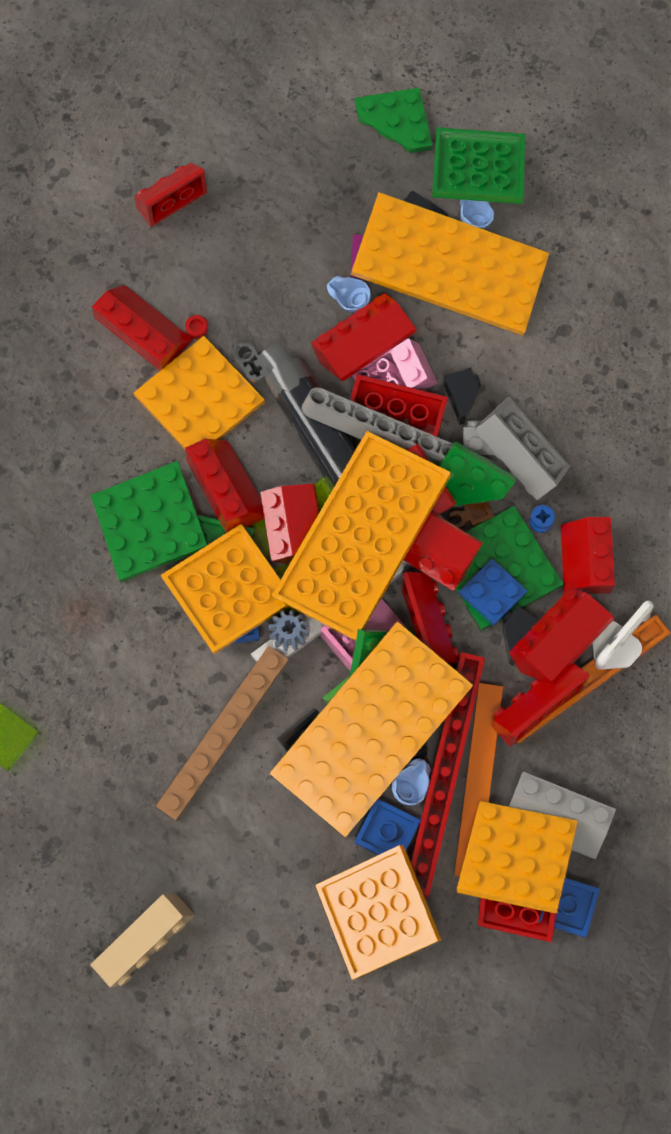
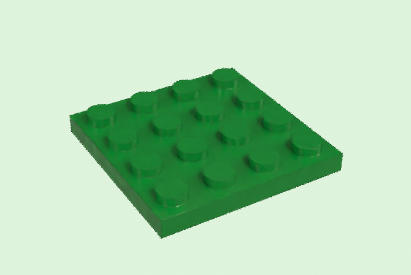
[432,127,525,204]
[91,461,208,582]
[455,506,563,632]

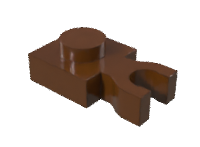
[448,502,494,529]

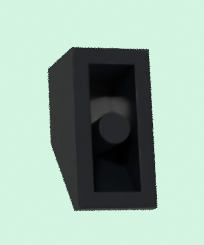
[443,367,481,425]
[502,606,539,666]

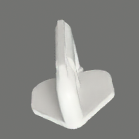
[592,601,654,670]

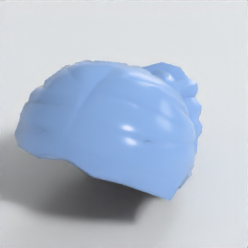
[460,200,494,229]
[327,276,371,313]
[391,758,431,806]

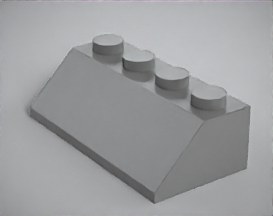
[475,396,570,500]
[509,772,616,860]

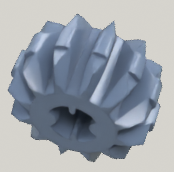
[269,610,310,651]

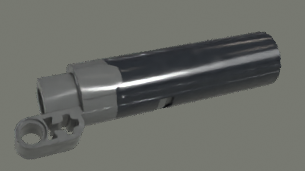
[234,342,357,491]

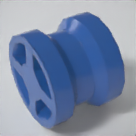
[529,505,555,533]

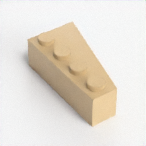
[90,893,195,988]

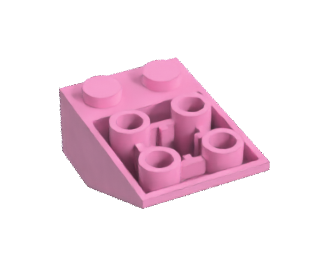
[352,339,438,391]
[321,599,407,671]

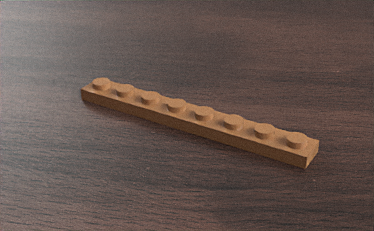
[156,646,289,821]

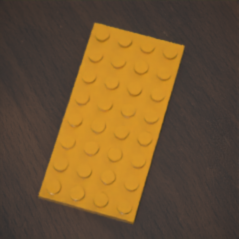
[350,192,549,336]
[272,431,451,641]
[270,621,473,837]

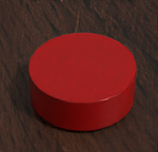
[185,315,208,339]

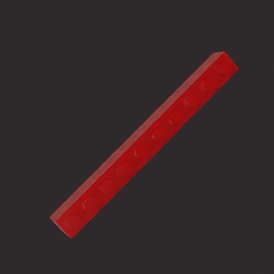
[411,652,485,900]

